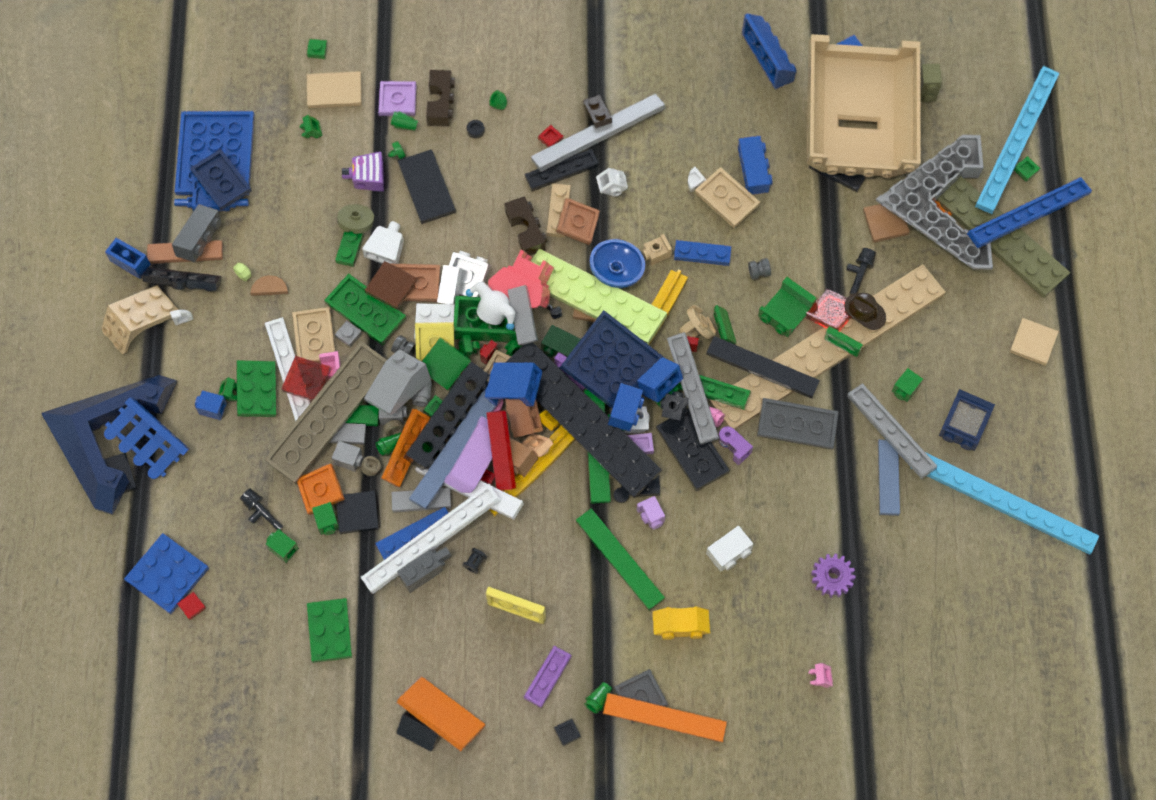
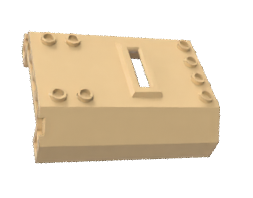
[807,34,921,178]

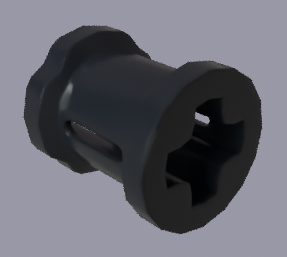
[462,548,488,574]

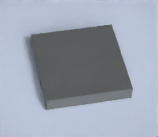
[614,669,668,724]

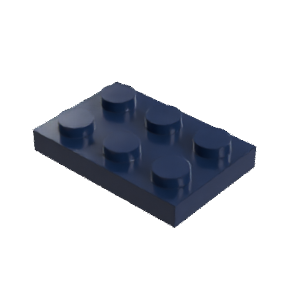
[190,149,252,211]

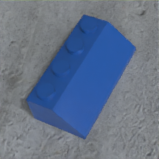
[742,13,796,89]

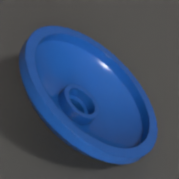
[589,239,645,288]

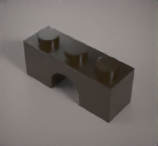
[426,70,455,127]
[504,196,548,256]

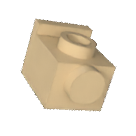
[642,234,672,266]

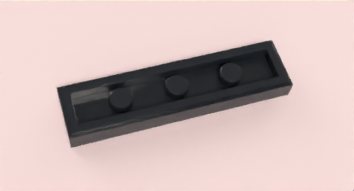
[525,149,599,192]

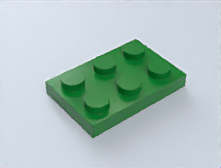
[236,360,276,417]
[307,598,352,663]

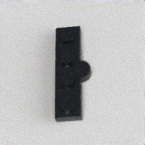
[143,267,221,291]

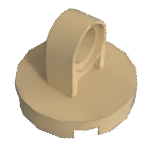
[679,305,716,340]

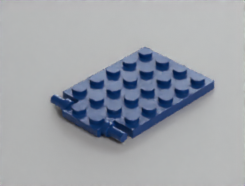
[174,111,254,211]

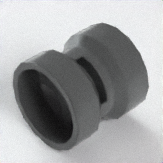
[748,258,771,280]
[391,335,416,357]

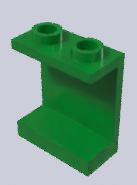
[758,277,817,337]

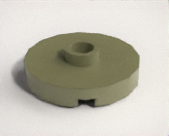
[337,204,374,234]

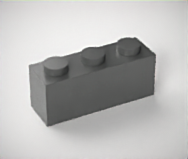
[172,204,221,262]

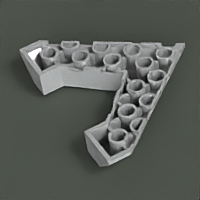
[876,135,993,270]

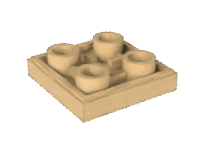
[1010,318,1059,366]

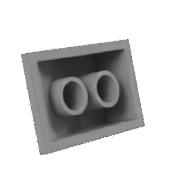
[364,349,431,416]

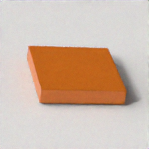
[297,463,345,515]

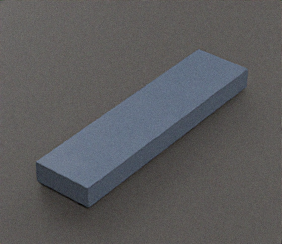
[878,440,900,516]

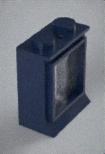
[939,389,995,451]

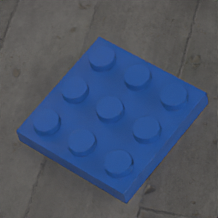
[124,533,209,615]

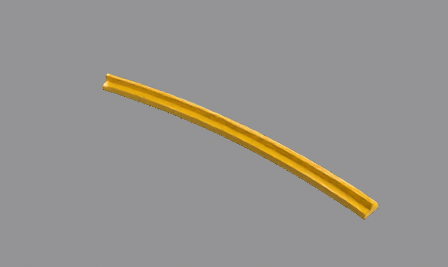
[489,270,688,517]

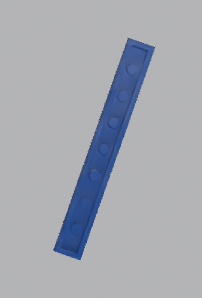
[967,177,1092,248]

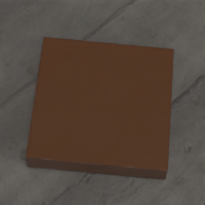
[365,261,417,310]

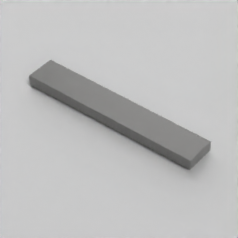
[667,332,719,445]
[847,383,937,479]

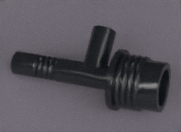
[846,248,876,295]
[240,488,284,530]

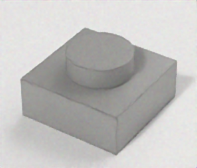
[335,321,362,348]

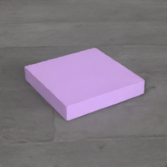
[379,81,416,116]

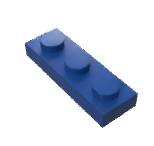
[674,240,731,266]

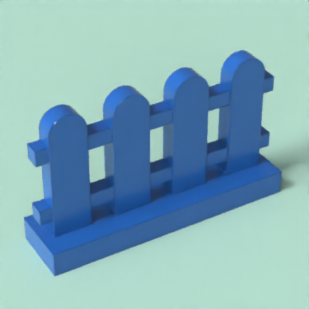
[104,397,190,479]

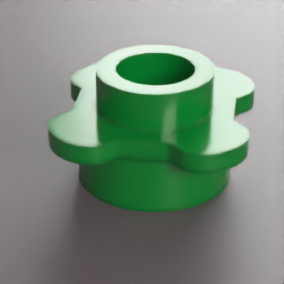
[505,339,523,356]

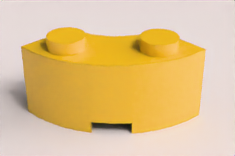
[653,606,710,640]

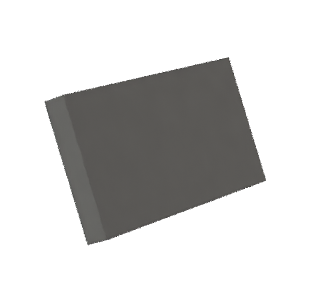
[757,398,839,450]

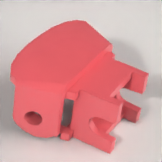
[488,250,554,309]

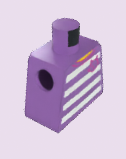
[342,152,384,191]

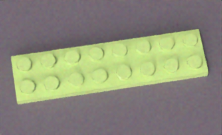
[530,249,667,345]

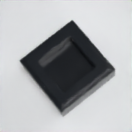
[554,718,581,747]

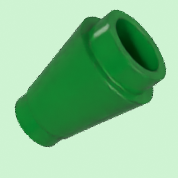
[390,111,418,131]
[375,432,401,456]
[585,682,612,714]

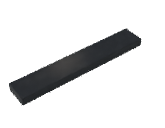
[706,336,820,399]

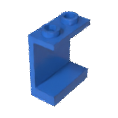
[485,362,543,406]

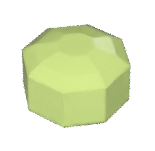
[233,263,251,281]

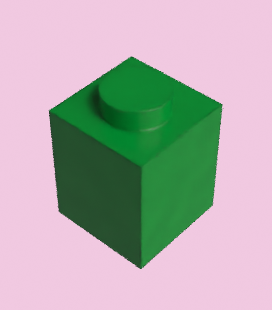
[892,368,923,402]
[312,502,339,535]
[266,529,299,563]

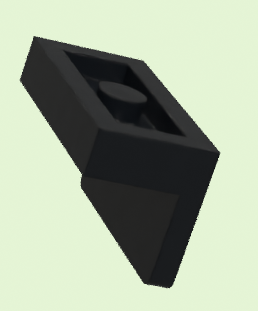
[396,710,439,751]

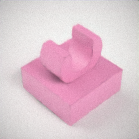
[809,663,833,688]

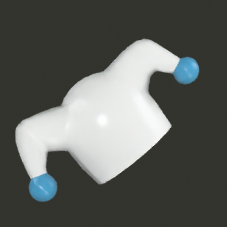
[466,281,516,330]

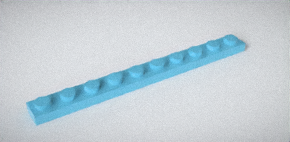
[975,66,1059,214]
[910,452,1099,555]

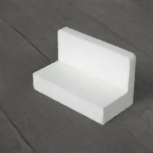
[437,265,463,305]

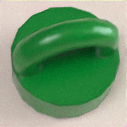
[489,90,507,110]
[388,141,406,159]

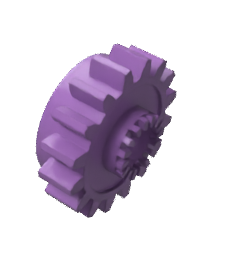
[811,554,856,598]

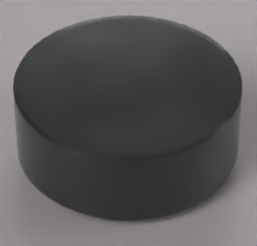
[466,120,485,139]

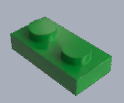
[335,231,364,267]

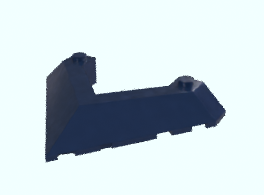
[41,375,177,515]

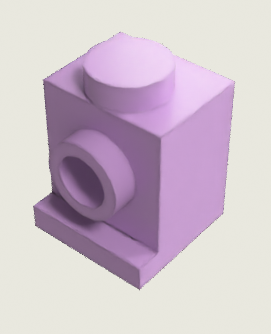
[637,496,665,530]

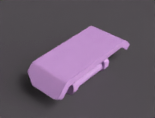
[445,416,492,493]

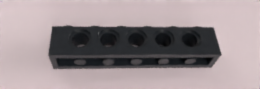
[403,362,490,471]

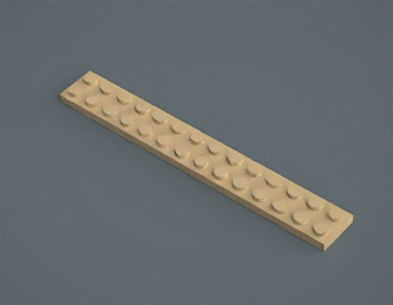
[709,264,946,430]

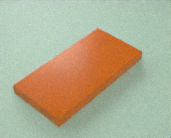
[397,677,486,751]

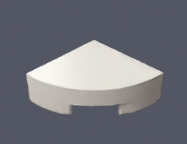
[688,167,706,192]
[170,310,193,325]

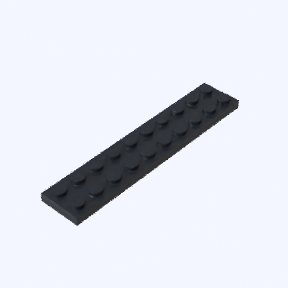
[505,342,662,498]

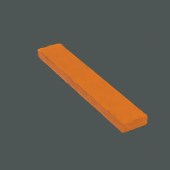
[603,693,727,742]

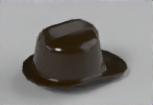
[844,293,886,330]

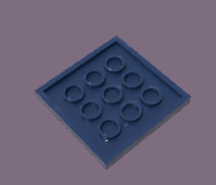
[559,310,663,408]

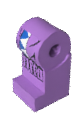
[719,426,753,465]

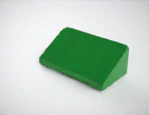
[713,305,736,344]

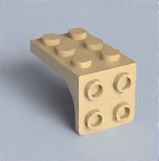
[102,285,178,354]

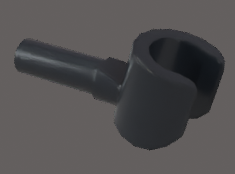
[547,304,562,319]

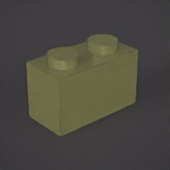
[920,63,942,103]

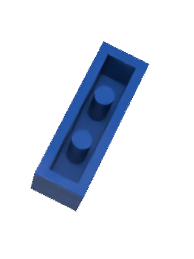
[737,136,772,195]

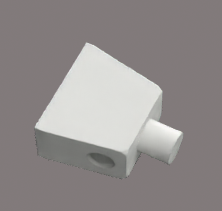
[362,221,404,264]

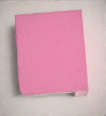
[319,351,341,380]

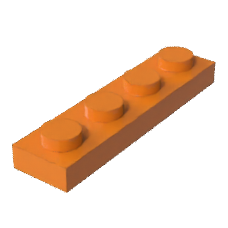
[381,409,431,487]

